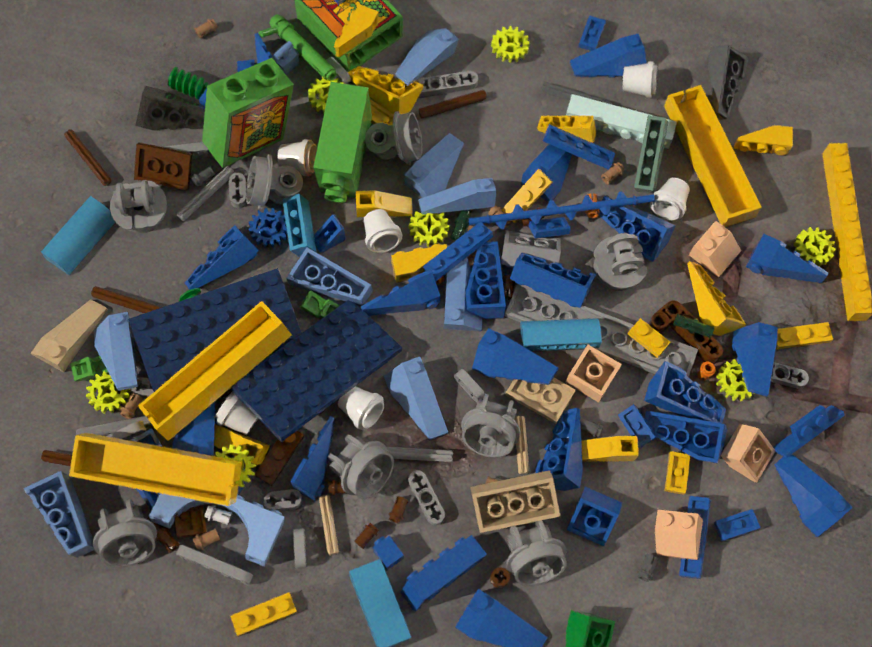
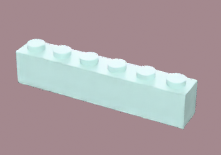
[566,94,677,149]

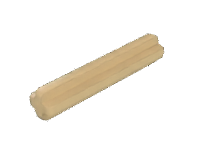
[514,416,529,474]
[319,495,339,555]

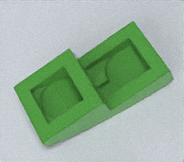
[300,290,339,319]
[70,356,109,382]

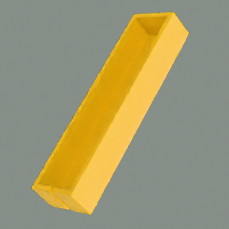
[664,85,762,227]
[138,301,292,441]
[69,433,243,506]

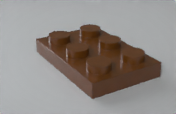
[134,142,193,191]

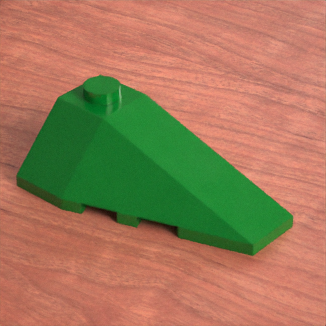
[566,610,616,647]

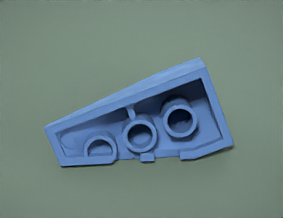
[395,28,459,86]
[405,133,464,198]
[419,178,496,215]
[444,257,482,331]
[94,312,138,391]
[384,357,448,440]

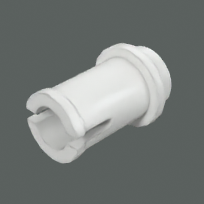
[205,505,232,525]

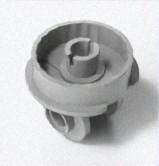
[365,111,422,165]
[246,154,303,210]
[110,180,167,233]
[593,233,647,290]
[461,393,520,457]
[327,435,394,499]
[93,499,157,567]
[506,520,567,586]

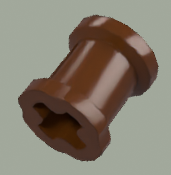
[490,567,510,589]

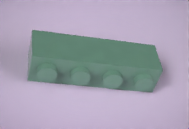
[634,115,668,194]

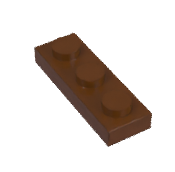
[255,431,304,486]

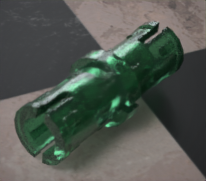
[451,209,473,241]
[673,314,715,338]

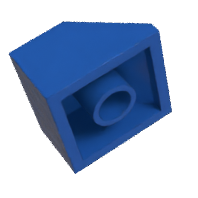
[567,487,622,546]

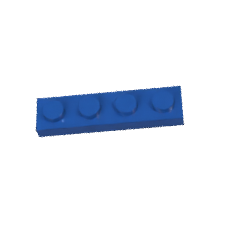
[543,124,615,170]
[423,222,493,281]
[679,496,711,579]

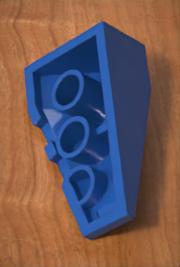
[570,34,646,78]
[185,225,259,290]
[746,234,828,283]
[173,402,215,456]
[291,416,335,501]
[774,454,853,537]

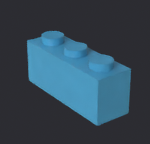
[283,194,316,257]

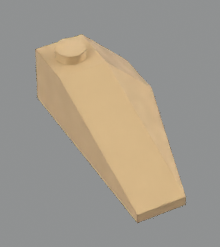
[31,300,108,373]

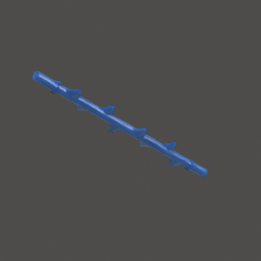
[469,191,655,229]

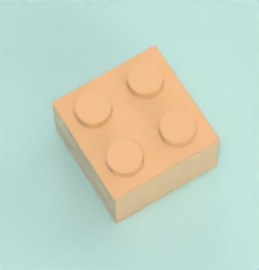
[565,345,622,403]

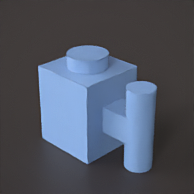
[272,41,300,75]

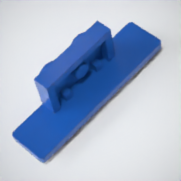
[773,405,845,458]

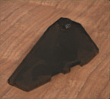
[135,86,205,130]

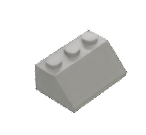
[501,230,561,268]

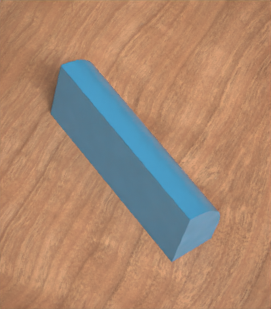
[41,196,115,275]
[520,318,602,351]
[349,559,411,647]

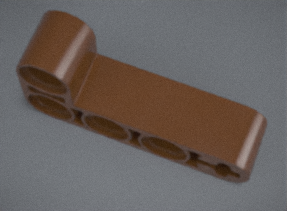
[649,300,723,364]

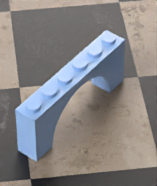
[149,493,285,567]

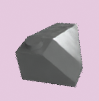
[708,44,748,119]

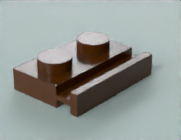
[174,505,207,539]

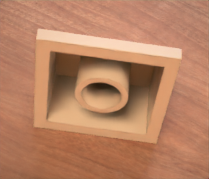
[689,221,741,278]
[721,424,775,483]
[655,510,703,560]

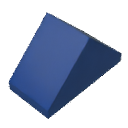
[314,214,345,253]

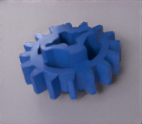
[249,208,287,248]

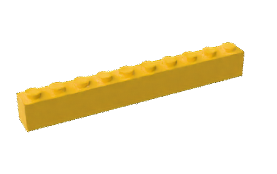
[822,143,872,321]

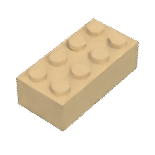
[470,470,560,533]

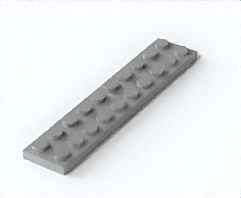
[505,284,698,377]

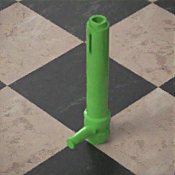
[259,14,337,81]

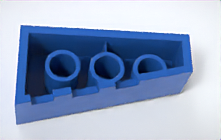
[510,253,596,308]
[400,535,487,612]

